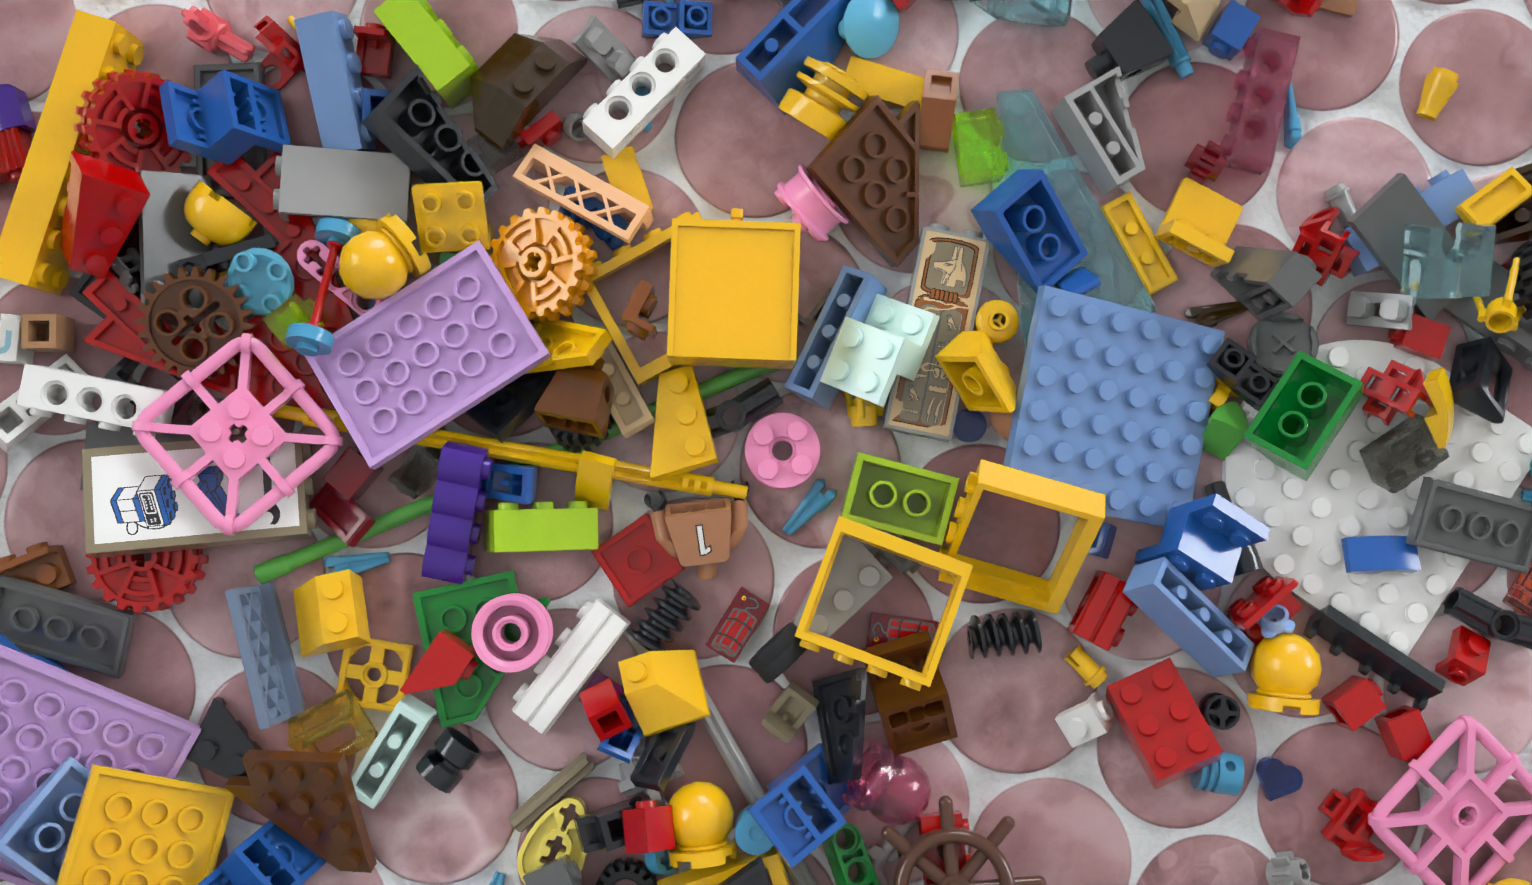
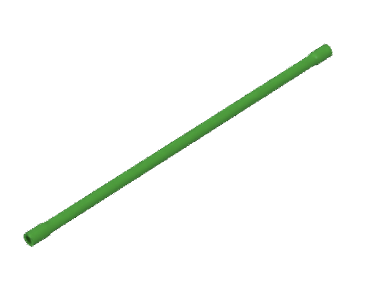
[254,361,797,584]

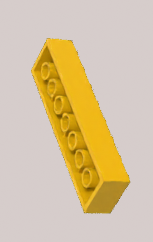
[0,9,144,296]

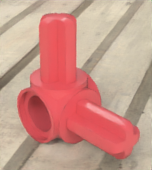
[181,6,255,63]

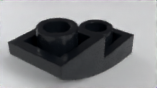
[1207,337,1279,412]

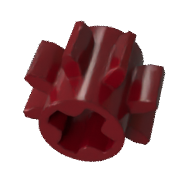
[1184,140,1228,185]

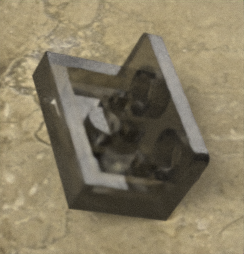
[1359,413,1450,493]

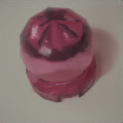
[842,740,932,825]

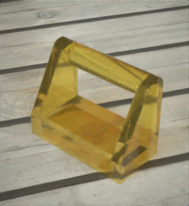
[288,689,379,758]

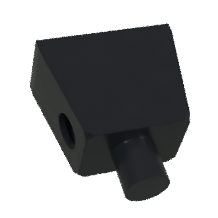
[1085,0,1174,82]

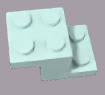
[820,293,940,407]

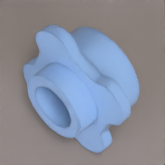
[1256,604,1295,638]

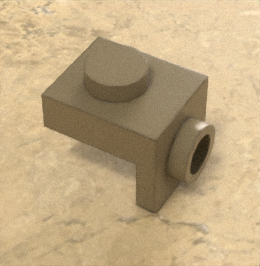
[761,681,819,744]

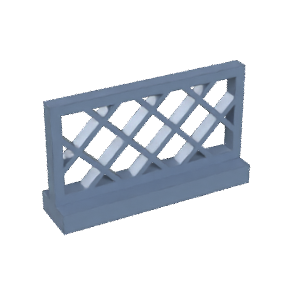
[224,581,308,730]

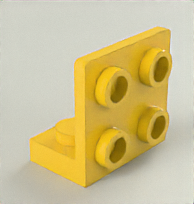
[1154,177,1243,268]
[411,181,495,253]

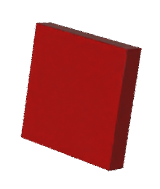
[591,513,685,608]

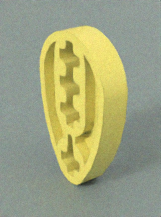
[517,795,587,885]

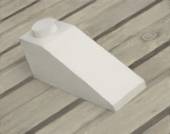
[0,354,87,453]

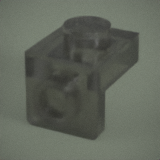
[388,444,441,499]
[872,544,924,575]

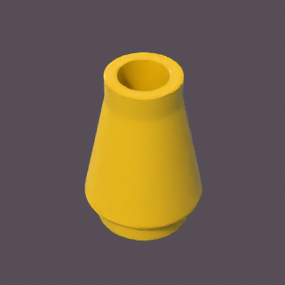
[1416,67,1459,121]

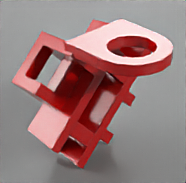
[253,15,306,90]
[1292,207,1360,287]
[1360,360,1434,426]
[1317,788,1385,862]

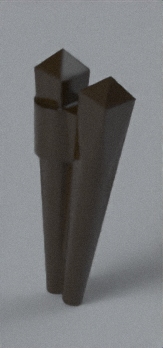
[1184,301,1248,328]

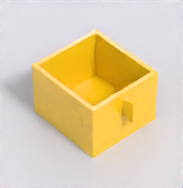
[667,208,801,369]

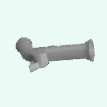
[866,811,919,885]

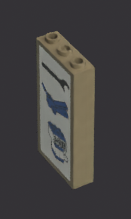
[82,432,317,558]

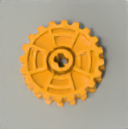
[489,207,598,323]

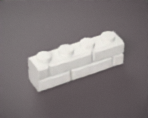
[512,598,631,735]

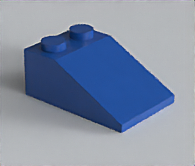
[971,169,1088,294]

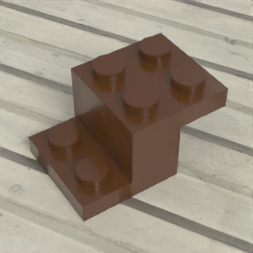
[862,630,958,757]

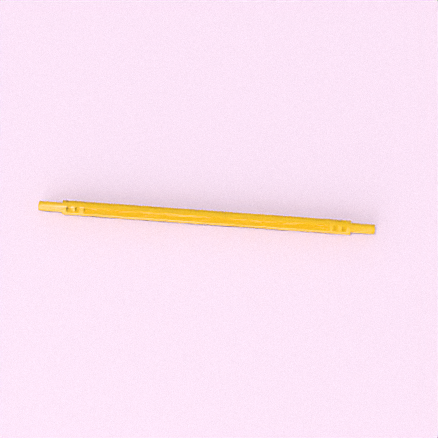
[271,405,748,500]

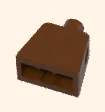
[534,357,614,438]

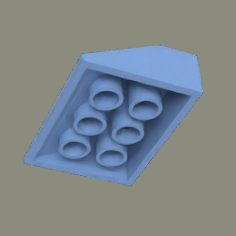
[0,756,90,885]

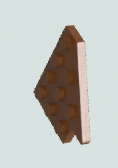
[806,95,920,267]
[225,749,377,873]

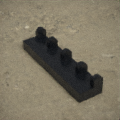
[1303,605,1446,712]

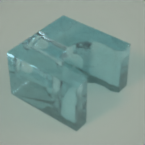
[1400,222,1496,299]

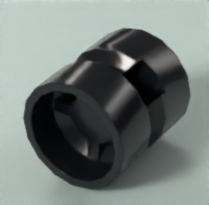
[416,726,482,794]

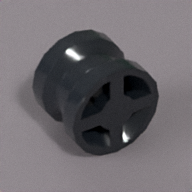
[1198,692,1240,730]

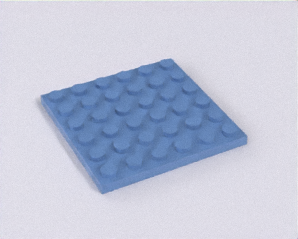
[1003,285,1225,528]

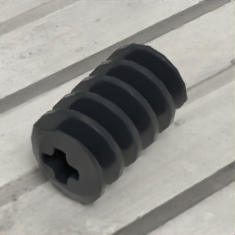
[626,578,701,651]
[967,610,1042,659]

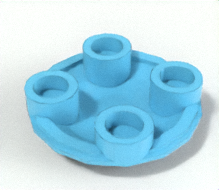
[838,0,899,58]
[227,248,294,316]

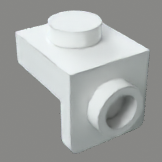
[1055,691,1115,748]

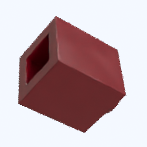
[323,446,384,500]

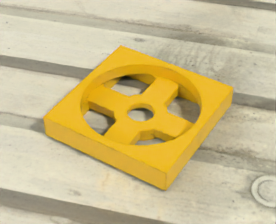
[334,638,416,713]

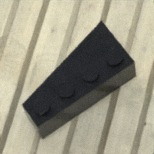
[361,65,499,203]

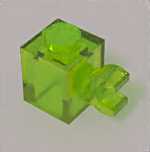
[262,294,325,350]

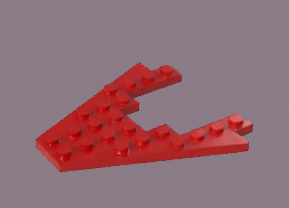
[82,152,355,410]

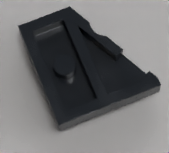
[186,696,262,779]

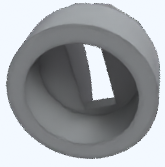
[562,112,588,142]

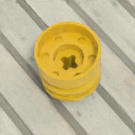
[778,56,869,140]

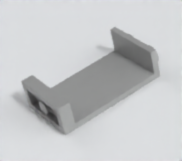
[273,145,411,226]

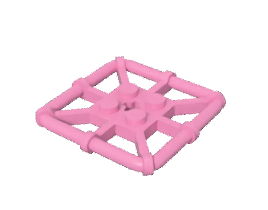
[131,333,343,536]
[1368,715,1532,885]

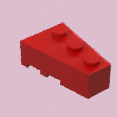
[60,151,150,278]

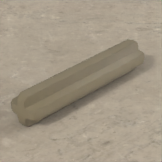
[508,753,596,832]

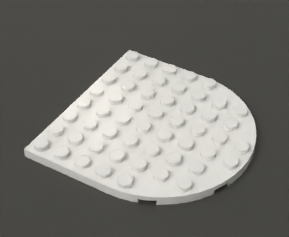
[1222,340,1532,656]

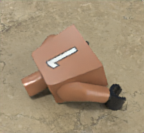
[644,480,750,580]

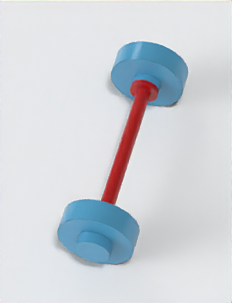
[285,218,361,357]

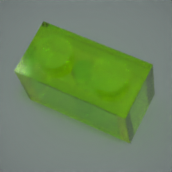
[952,108,1009,187]

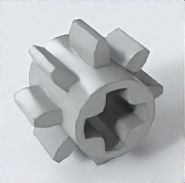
[1266,851,1311,885]

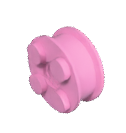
[774,163,850,242]
[745,413,820,489]
[471,593,553,673]

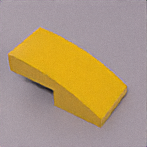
[1423,367,1455,449]
[575,450,617,511]

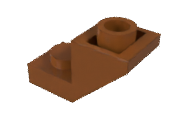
[919,69,960,153]

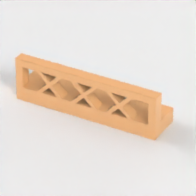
[512,144,654,244]

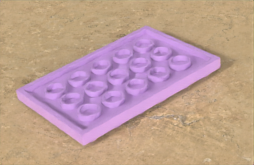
[304,240,552,470]

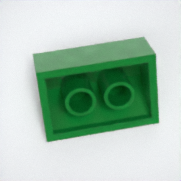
[1243,350,1363,481]

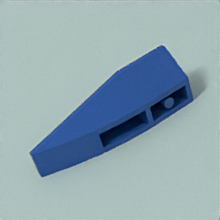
[736,0,851,115]

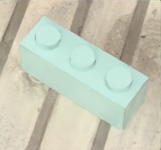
[351,694,438,809]

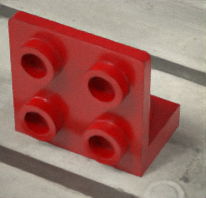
[1226,576,1303,652]

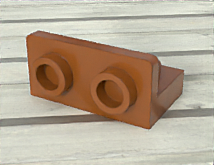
[621,279,658,341]
[0,542,77,590]

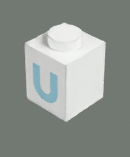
[0,314,34,365]

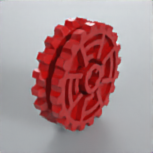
[74,69,192,173]
[85,548,209,613]

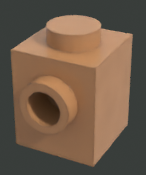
[21,314,75,353]

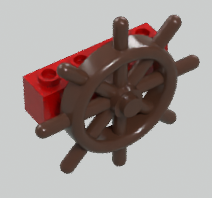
[881,795,1046,885]

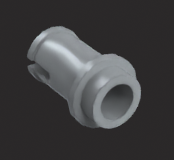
[1324,182,1357,228]

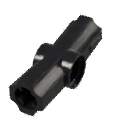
[705,378,783,439]
[1443,587,1532,650]

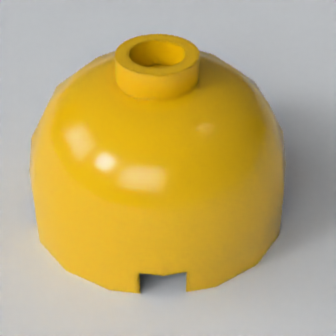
[183,180,258,246]

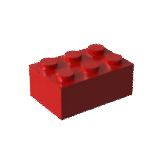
[1105,657,1223,790]

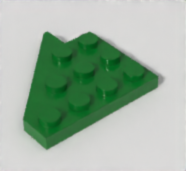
[412,570,551,728]

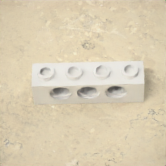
[582,27,706,159]
[16,364,175,438]

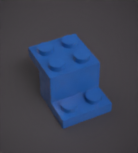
[159,69,291,165]
[1134,493,1270,591]
[747,743,863,868]
[198,820,327,885]

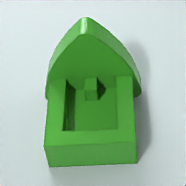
[1202,401,1249,460]

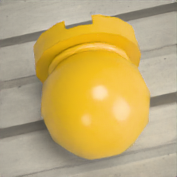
[339,213,431,300]
[1247,632,1322,715]
[668,782,738,869]

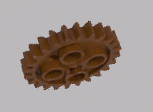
[135,266,256,379]

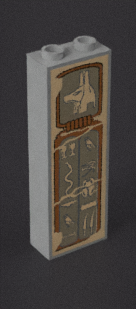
[881,223,990,442]

